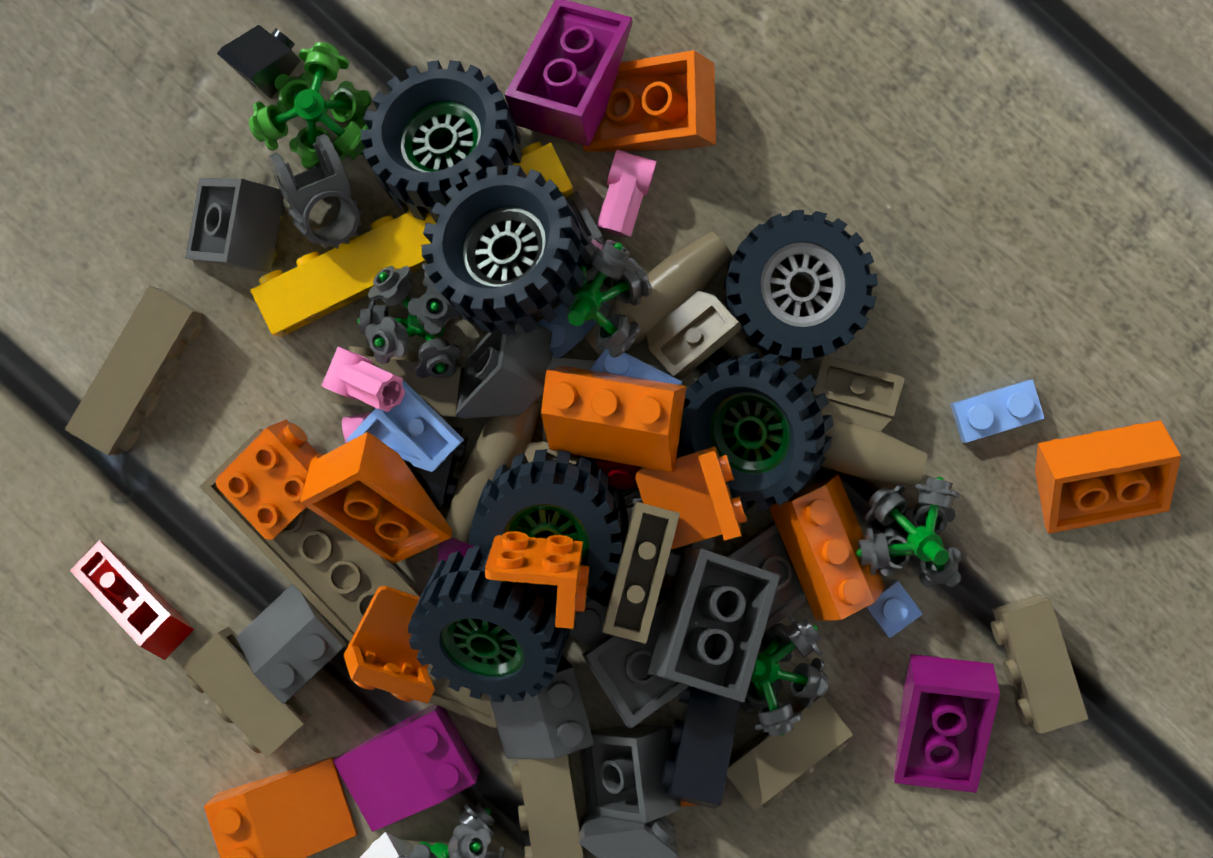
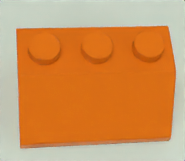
[541,365,686,473]
[1035,420,1181,534]
[769,474,885,621]

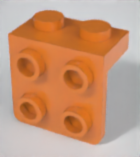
[216,419,324,540]
[636,446,747,549]
[485,531,590,629]
[343,586,435,704]

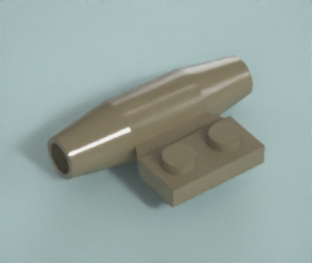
[584,231,742,380]
[757,356,928,485]
[446,399,580,544]

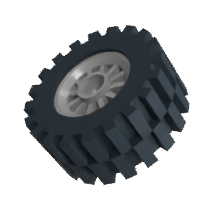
[724,210,878,361]

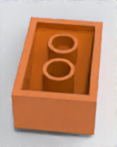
[583,50,716,152]
[300,432,453,564]
[204,756,358,858]

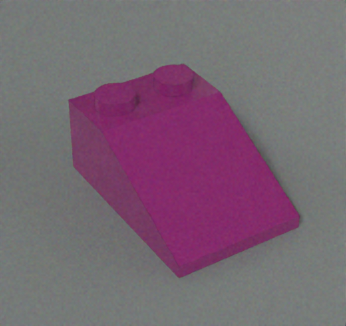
[505,0,633,147]
[894,654,1000,793]
[333,704,480,832]

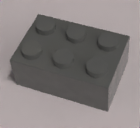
[648,549,780,702]

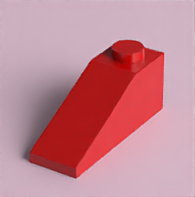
[70,540,194,660]

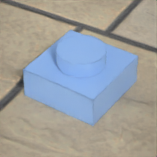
[866,579,923,638]

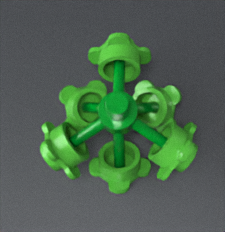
[249,42,372,169]

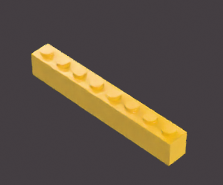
[250,142,574,337]

